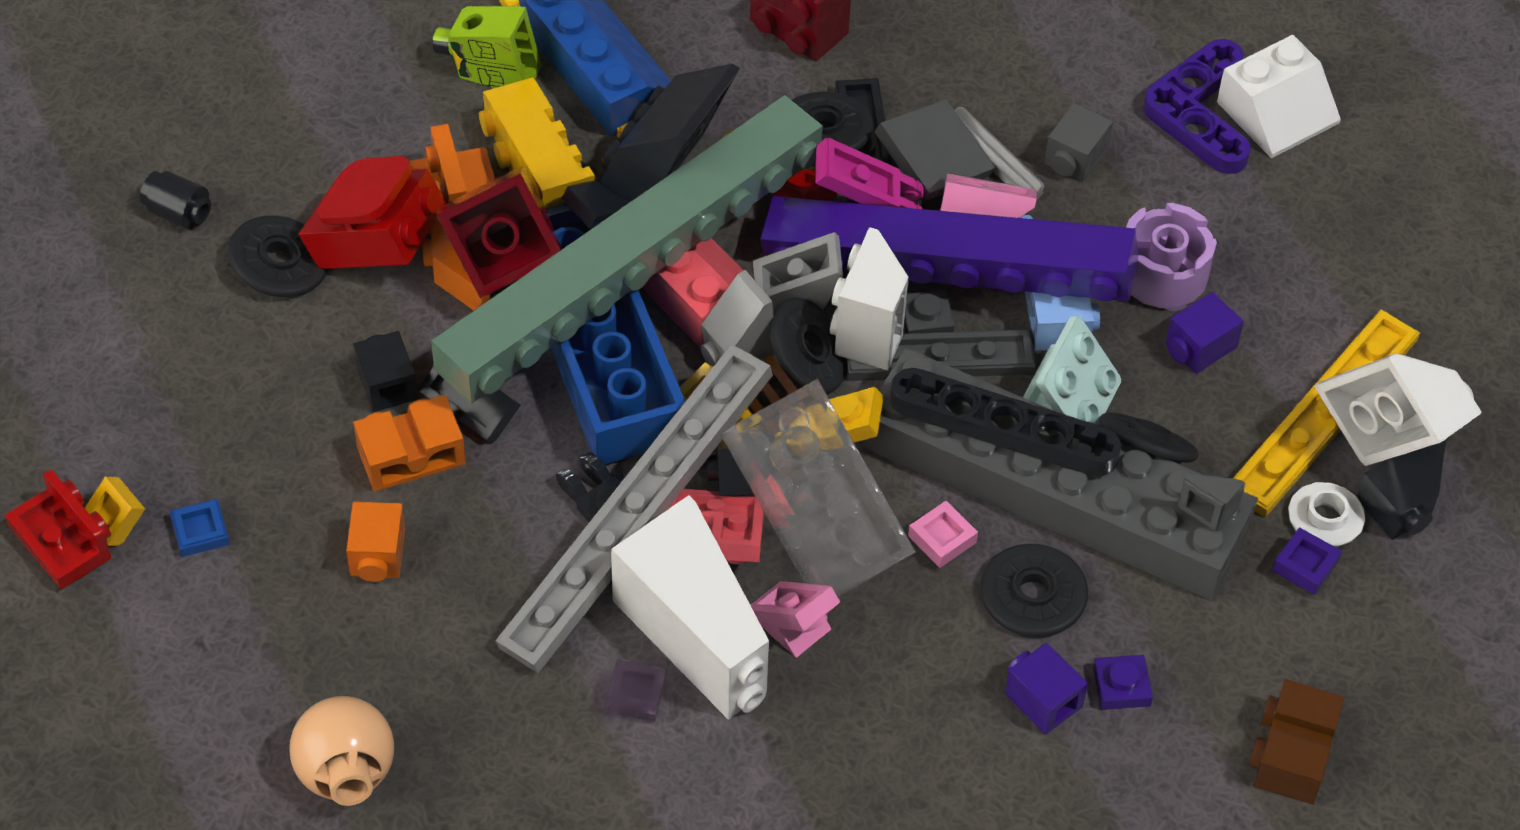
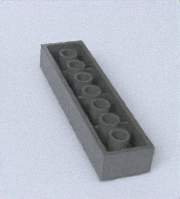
[861,348,1258,601]

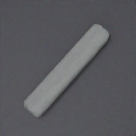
[955,107,1045,199]

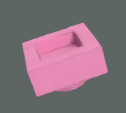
[908,501,978,568]

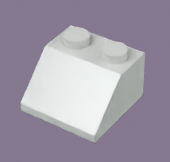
[1217,35,1341,159]

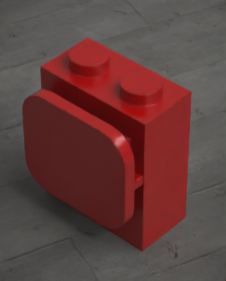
[299,156,446,269]

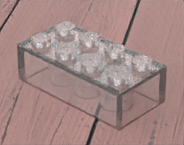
[721,379,915,597]

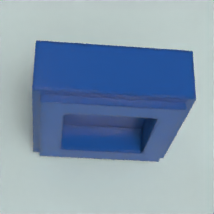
[170,498,230,557]

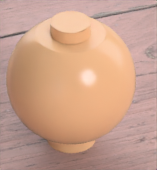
[289,696,394,806]

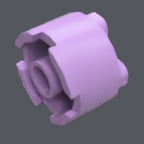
[1126,203,1217,312]

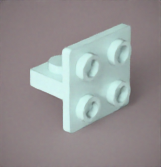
[1023,316,1121,425]

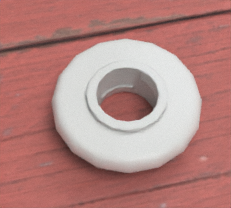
[1288,482,1365,547]

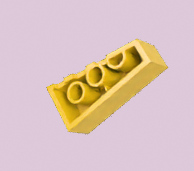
[479,77,595,209]

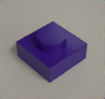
[1272,527,1342,595]
[1093,655,1153,710]

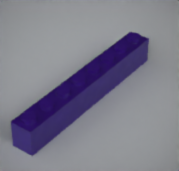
[760,196,1138,302]

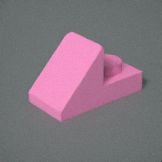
[750,581,840,658]

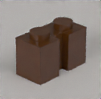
[1249,679,1344,805]

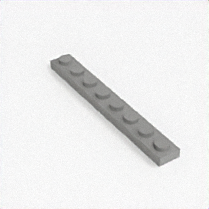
[495,344,773,673]

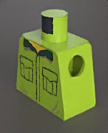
[433,6,542,88]

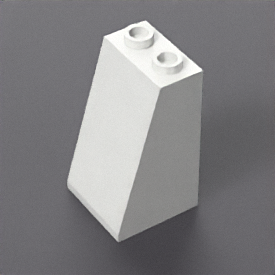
[611,495,769,720]

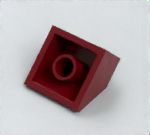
[437,165,562,298]

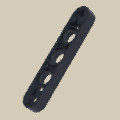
[890,368,1121,476]

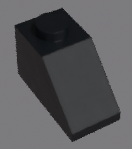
[1357,439,1446,540]

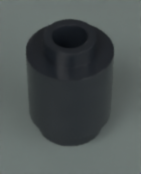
[140,171,211,229]

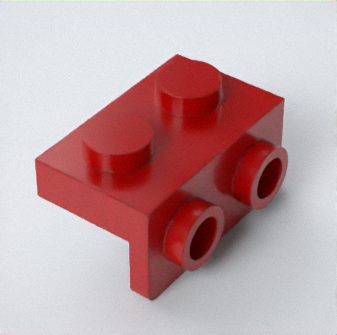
[5,469,111,590]

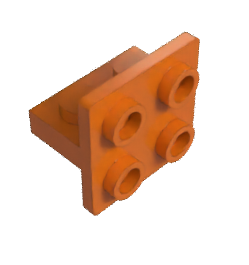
[409,124,495,234]

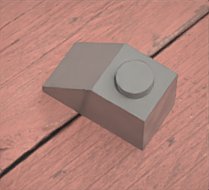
[753,232,843,312]
[700,270,775,367]

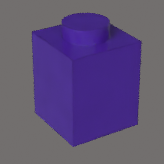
[1165,292,1244,374]
[1005,642,1088,735]

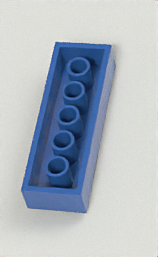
[546,204,685,464]

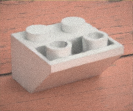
[830,227,908,371]

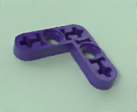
[1143,39,1251,174]

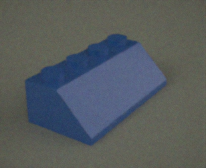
[519,0,671,137]

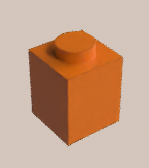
[346,502,405,582]

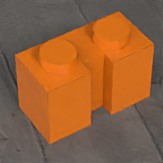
[353,394,466,492]

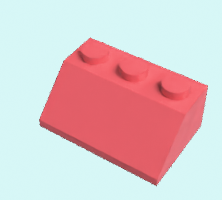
[641,238,744,348]

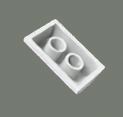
[1314,353,1482,466]

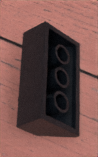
[600,63,740,202]

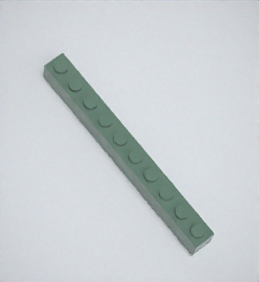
[431,95,823,404]

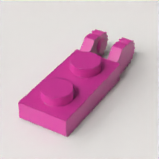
[815,138,924,209]

